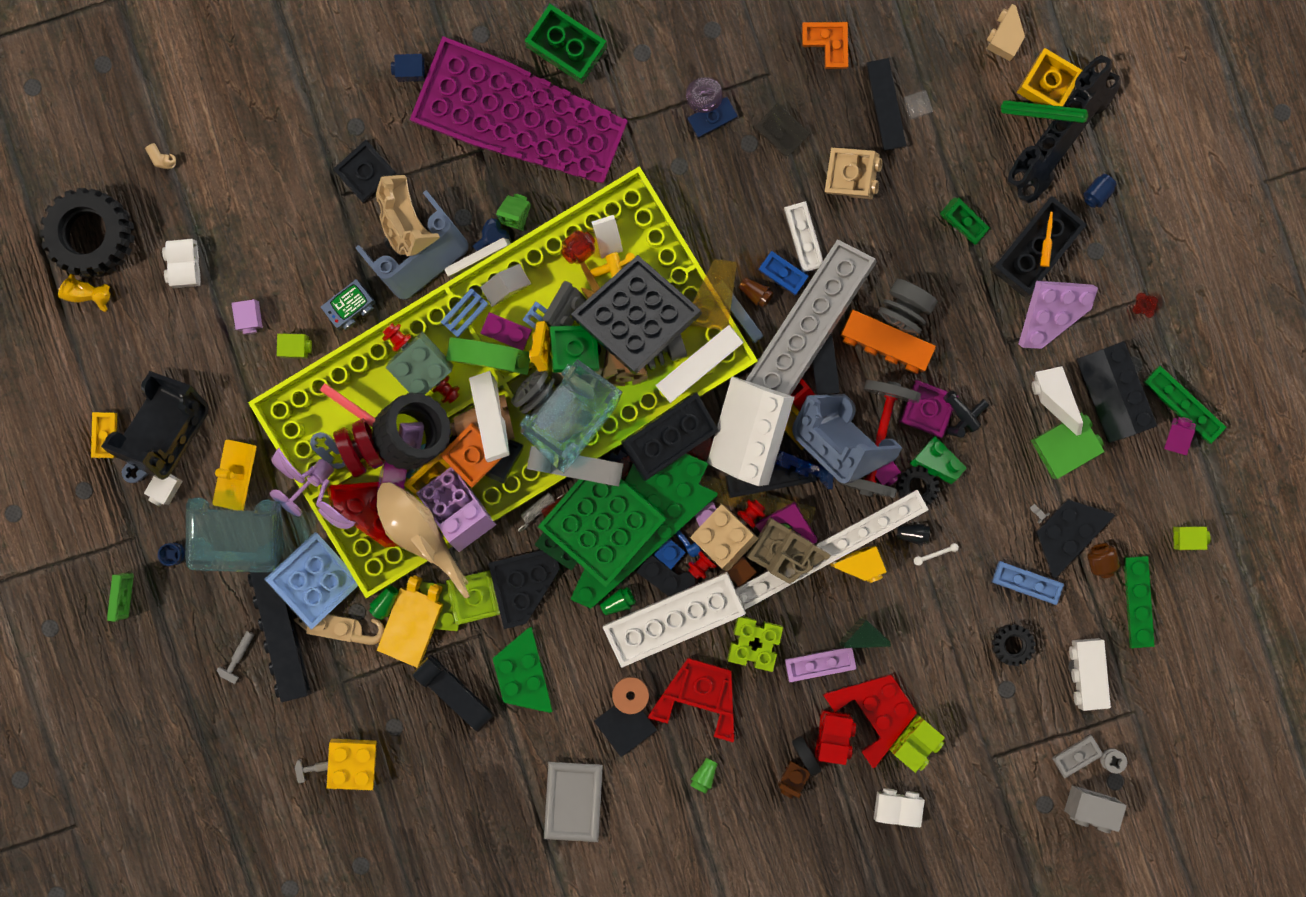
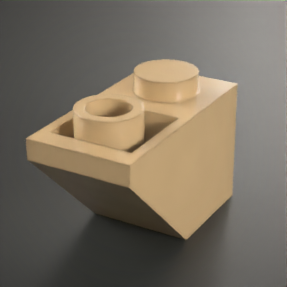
[986,4,1025,61]

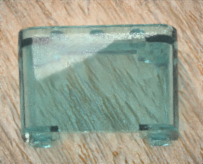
[520,359,622,474]
[185,497,284,572]

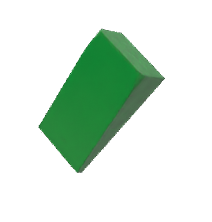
[940,198,990,245]

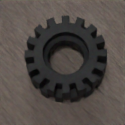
[896,467,939,505]
[992,624,1036,666]

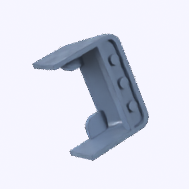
[355,190,468,300]

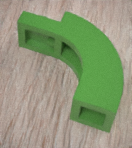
[446,337,530,375]

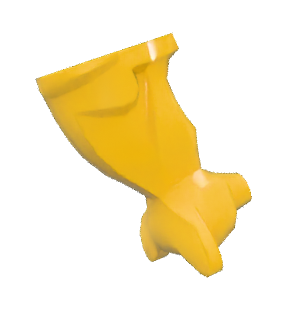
[58,273,110,312]

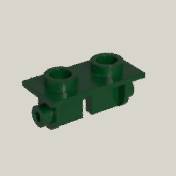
[535,532,578,571]

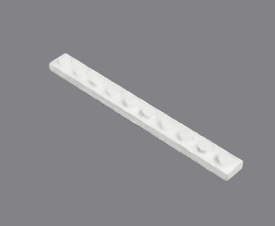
[735,490,929,610]

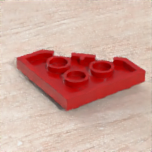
[327,482,399,548]

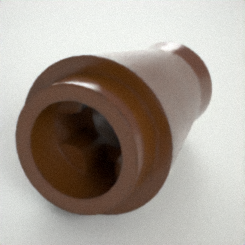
[739,277,774,308]

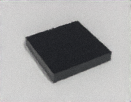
[333,140,397,204]
[594,693,657,757]

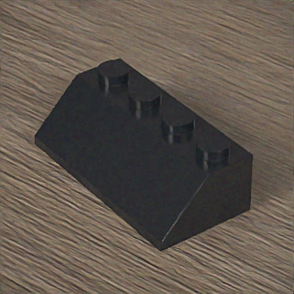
[1076,341,1157,443]

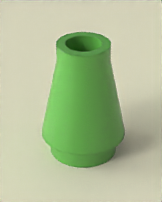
[690,758,718,794]

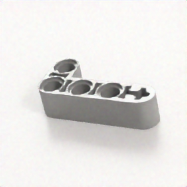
[527,446,623,487]

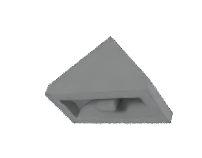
[480,264,531,307]

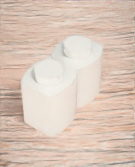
[162,239,200,288]
[874,788,925,827]

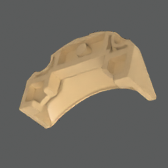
[376,175,440,256]

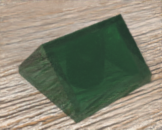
[840,617,891,648]

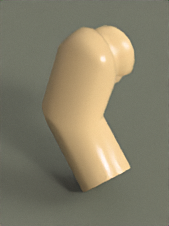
[145,143,176,169]

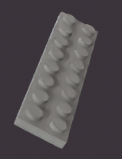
[745,239,877,396]

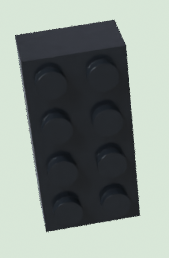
[990,196,1087,298]

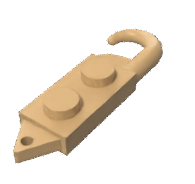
[294,614,385,645]

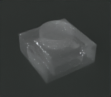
[904,90,933,120]

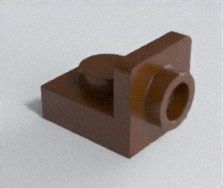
[778,760,810,799]

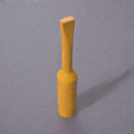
[1040,212,1053,267]

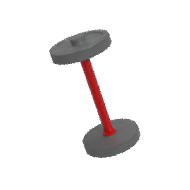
[839,380,921,498]

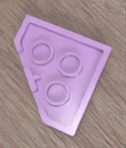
[1019,281,1098,349]

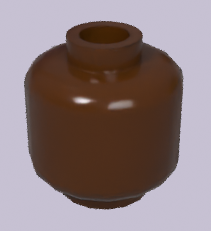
[1087,543,1120,578]

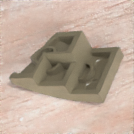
[746,517,831,584]

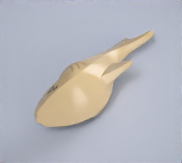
[377,482,470,599]

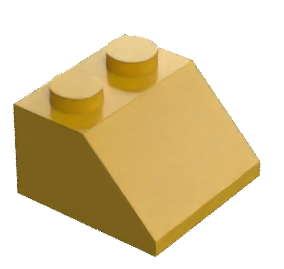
[830,545,887,583]

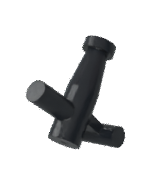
[943,390,989,438]

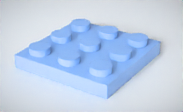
[264,532,358,630]

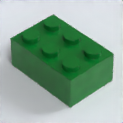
[525,4,607,84]

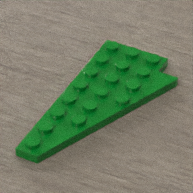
[570,453,718,609]

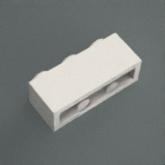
[1069,638,1111,711]

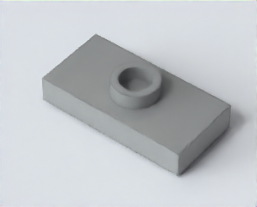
[1052,735,1103,778]

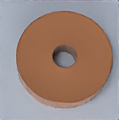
[612,677,649,714]

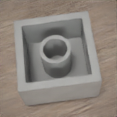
[1064,785,1127,834]

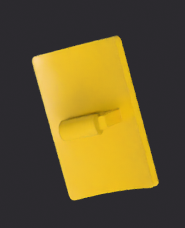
[212,440,256,512]

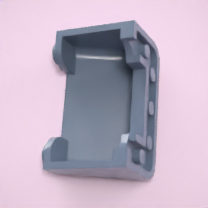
[792,394,902,483]

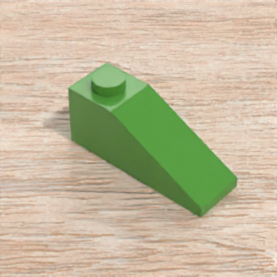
[496,194,531,231]

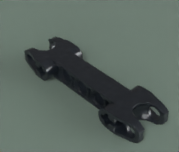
[1008,55,1121,204]

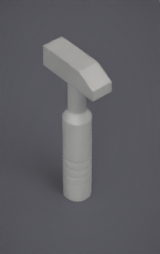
[217,630,255,684]
[295,759,328,783]

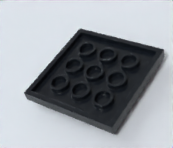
[571,255,702,375]

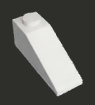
[1032,366,1083,435]

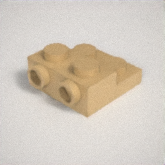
[825,148,882,199]

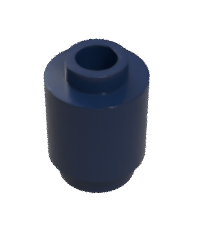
[1083,174,1117,208]

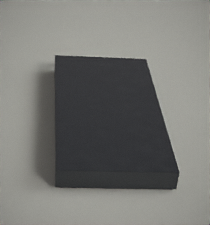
[621,392,719,481]

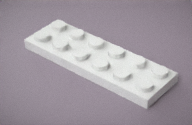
[603,572,746,668]

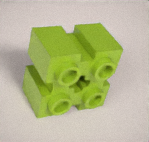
[727,616,783,672]
[889,714,945,773]

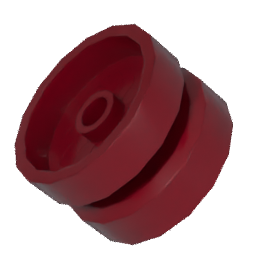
[333,418,385,478]

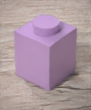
[232,299,263,335]

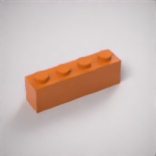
[840,310,936,374]

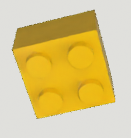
[1016,48,1082,107]
[327,739,377,790]

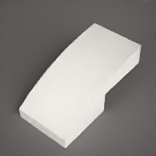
[592,215,623,258]

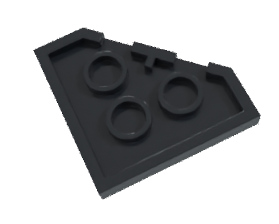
[488,550,560,629]

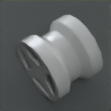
[1100,748,1127,774]

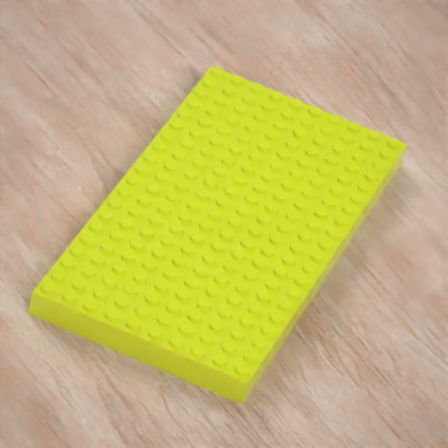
[248,166,758,598]

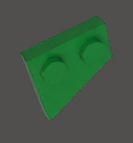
[910,436,966,484]

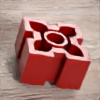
[815,710,856,765]

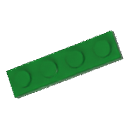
[1143,366,1227,444]
[1123,556,1155,648]

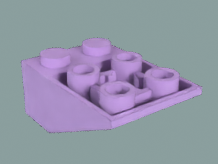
[416,467,496,552]

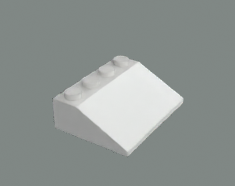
[707,377,794,486]

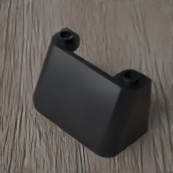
[101,371,209,480]

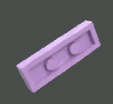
[785,646,856,682]

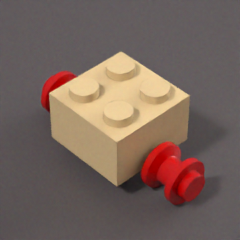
[688,499,766,579]

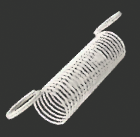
[518,493,565,532]

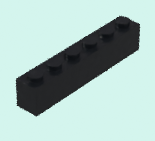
[248,562,312,702]

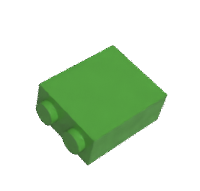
[1030,412,1105,479]

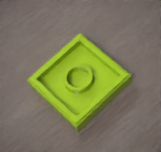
[446,570,500,625]

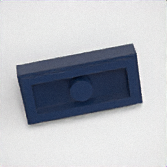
[687,97,738,139]

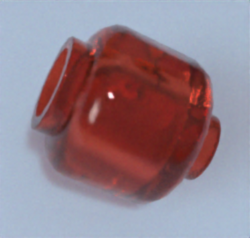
[561,230,595,265]

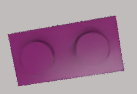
[480,312,532,351]

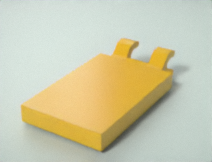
[377,575,444,668]

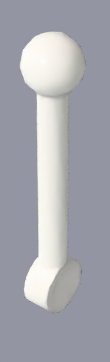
[913,543,959,565]

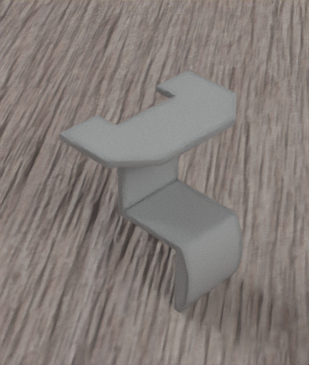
[1030,504,1050,524]

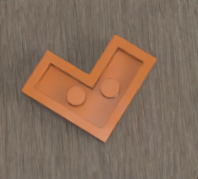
[802,22,848,69]

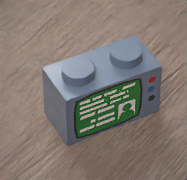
[321,279,376,330]

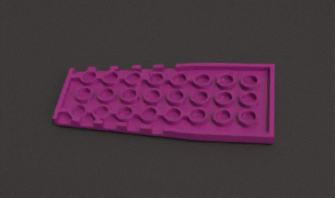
[410,36,627,184]

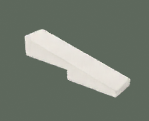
[656,325,744,403]
[469,371,509,462]

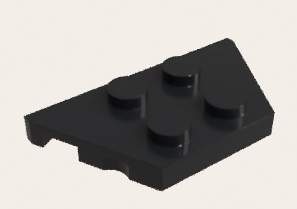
[1035,499,1115,578]

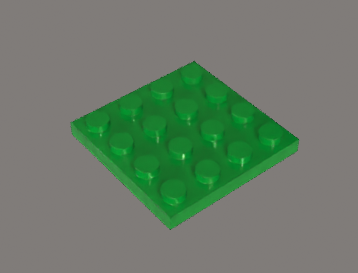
[538,458,667,587]

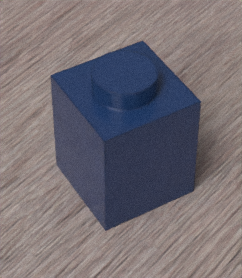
[391,54,425,82]

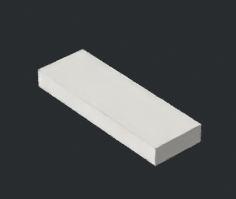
[784,201,823,273]
[444,238,511,277]

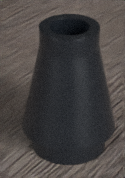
[897,523,930,546]

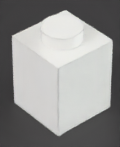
[144,474,183,506]

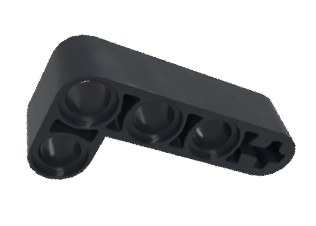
[412,655,495,732]

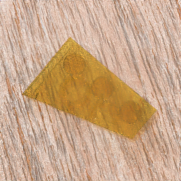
[690,259,737,330]

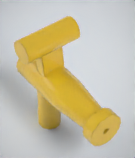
[590,252,636,278]

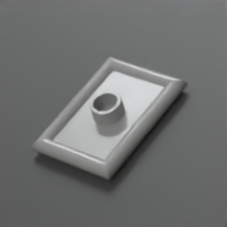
[544,762,603,842]

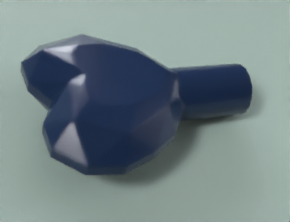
[473,218,509,251]

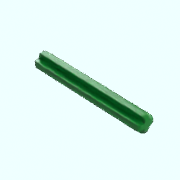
[1001,100,1088,123]

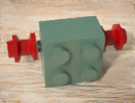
[382,323,460,404]

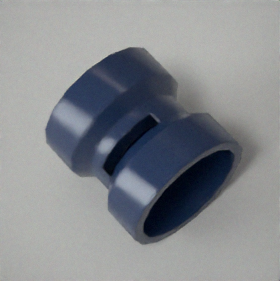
[158,543,186,566]

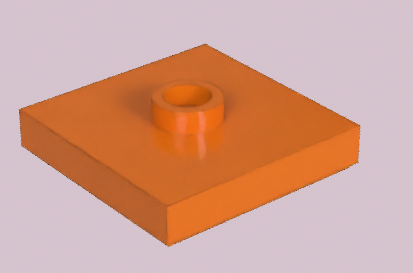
[440,422,502,488]

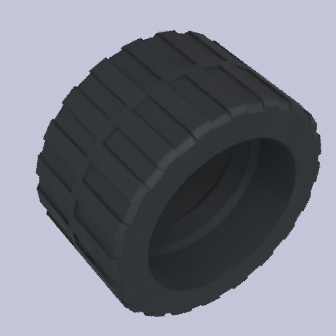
[372,392,451,470]

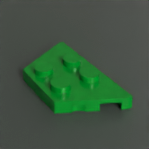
[493,627,553,713]

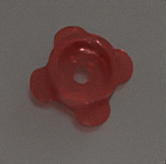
[1132,293,1158,318]

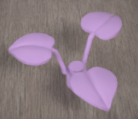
[270,448,356,529]

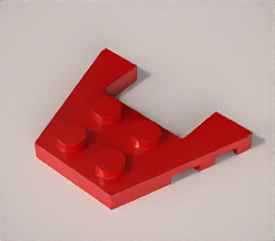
[648,658,734,742]
[822,674,917,769]

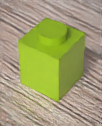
[277,333,312,359]
[1173,526,1210,550]

